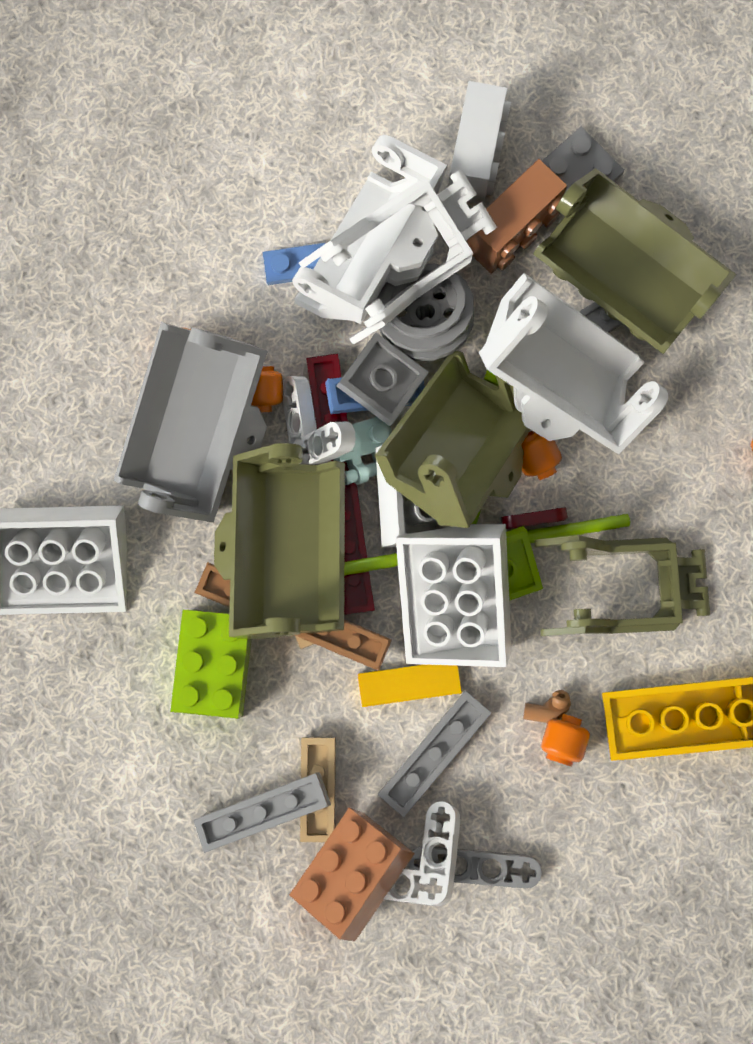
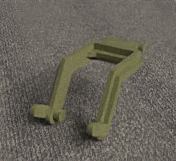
[534,535,710,636]

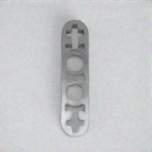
[409,846,542,889]

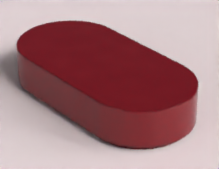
[501,507,568,529]

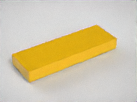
[358,664,462,707]

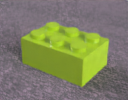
[170,609,252,719]

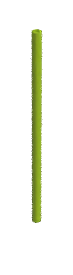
[344,514,630,575]

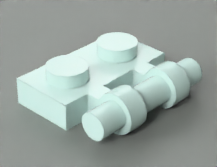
[333,417,392,485]

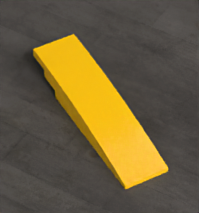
[602,676,753,761]

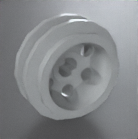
[376,263,474,361]

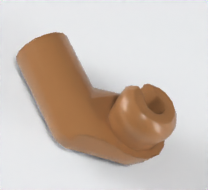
[523,690,571,723]

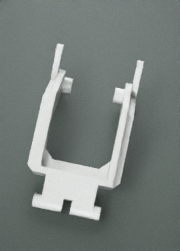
[299,169,497,344]

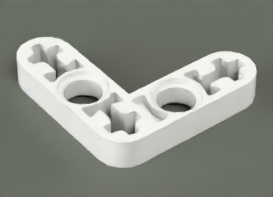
[283,376,356,465]
[384,801,461,906]

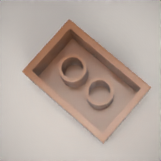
[466,159,567,274]
[289,807,415,941]

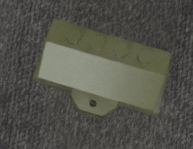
[533,168,737,354]
[375,351,531,528]
[214,443,345,639]

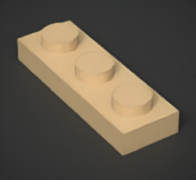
[300,737,336,842]

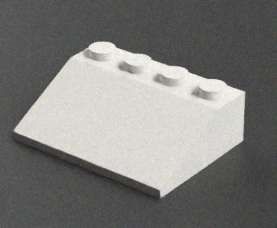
[0,506,127,615]
[396,524,512,667]

